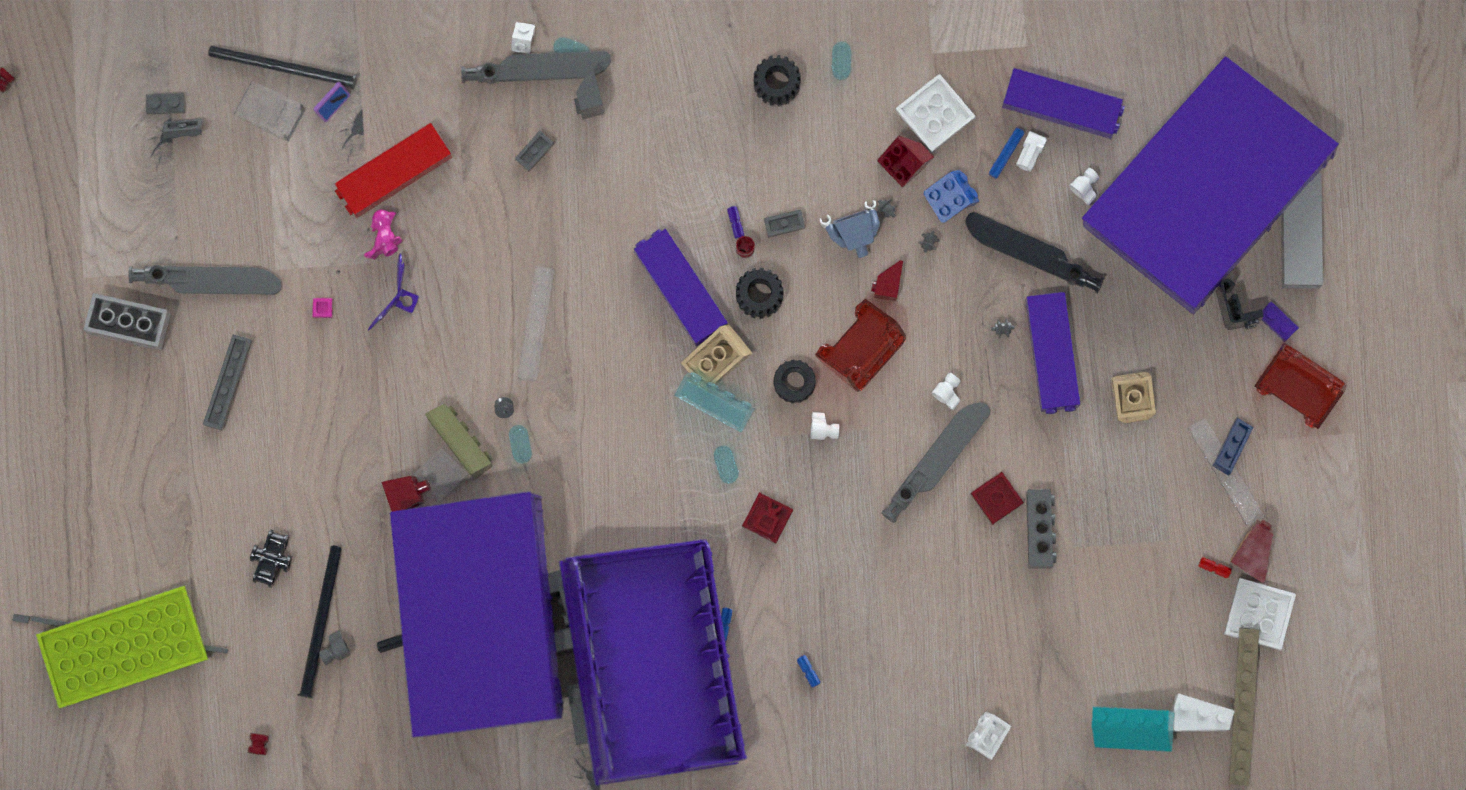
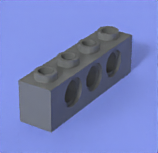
[1026,489,1056,569]

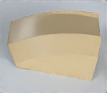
[1111,372,1156,423]

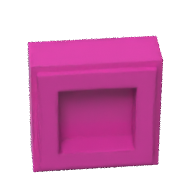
[312,298,333,318]

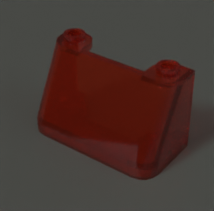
[815,298,906,392]
[1254,343,1347,429]

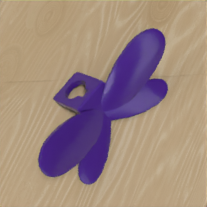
[368,253,419,331]

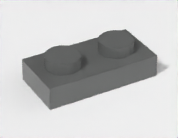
[146,93,185,115]
[163,118,203,139]
[515,130,554,172]
[764,209,805,238]

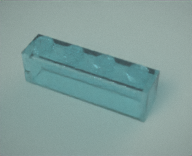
[674,372,755,432]

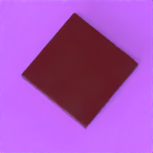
[970,472,1024,525]
[742,492,794,544]

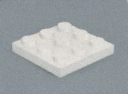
[895,74,976,153]
[1224,578,1296,650]

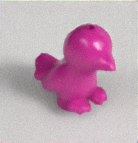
[364,209,402,260]

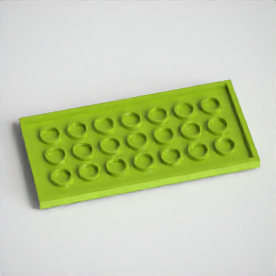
[36,586,209,709]

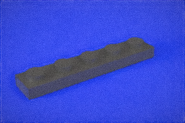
[203,334,252,431]

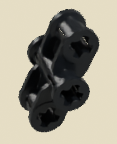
[250,529,292,588]

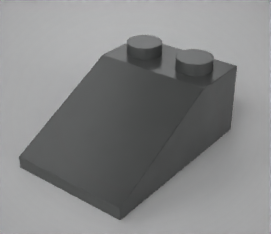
[567,684,588,745]

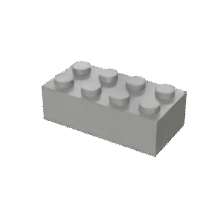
[83,293,171,351]

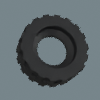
[773,359,816,404]

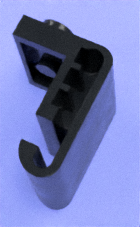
[1216,279,1264,330]

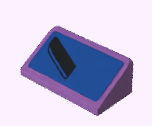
[313,82,350,122]

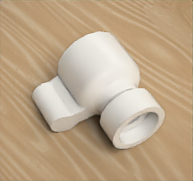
[1069,168,1100,205]
[931,373,961,410]
[810,412,839,440]

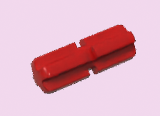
[1198,557,1232,578]

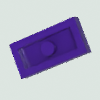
[1262,301,1299,342]

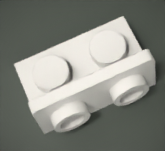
[966,712,1011,760]

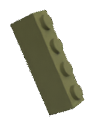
[425,403,493,480]

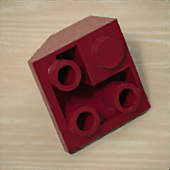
[877,136,934,188]

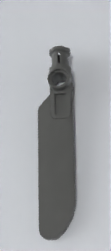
[461,51,611,84]
[128,265,281,295]
[881,402,990,523]

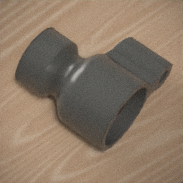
[319,631,351,665]

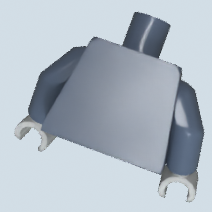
[820,200,880,258]

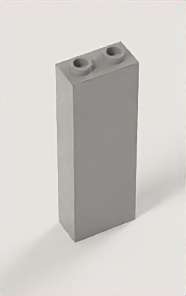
[1281,173,1323,289]

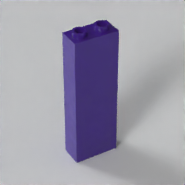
[1002,68,1125,139]
[634,228,728,346]
[1025,292,1080,414]

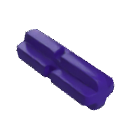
[727,206,744,239]

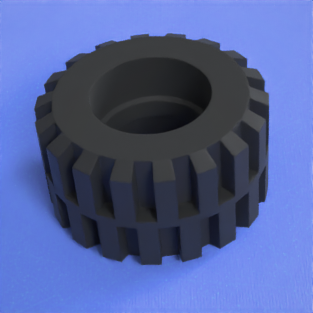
[753,55,801,106]
[736,268,784,319]

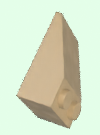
[681,324,752,392]

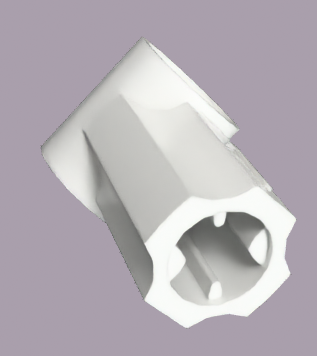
[1016,131,1047,172]

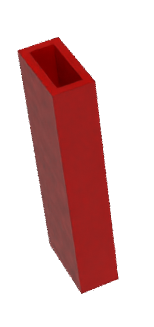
[334,123,453,218]

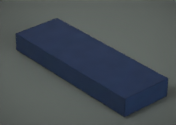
[1212,417,1254,476]

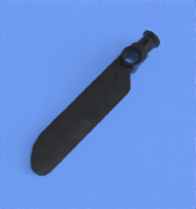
[965,212,1104,294]

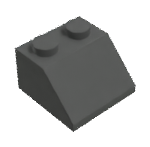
[574,69,604,119]

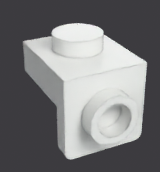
[511,22,535,54]

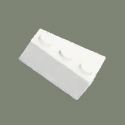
[1171,694,1234,732]

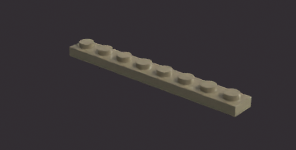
[1228,628,1259,786]

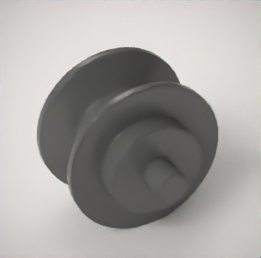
[877,199,897,219]
[919,231,940,253]
[991,318,1015,338]
[494,397,514,418]

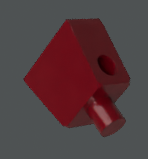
[381,476,431,512]

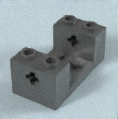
[548,570,573,656]

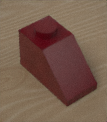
[871,260,903,302]

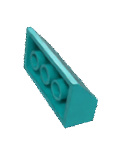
[1091,707,1175,752]

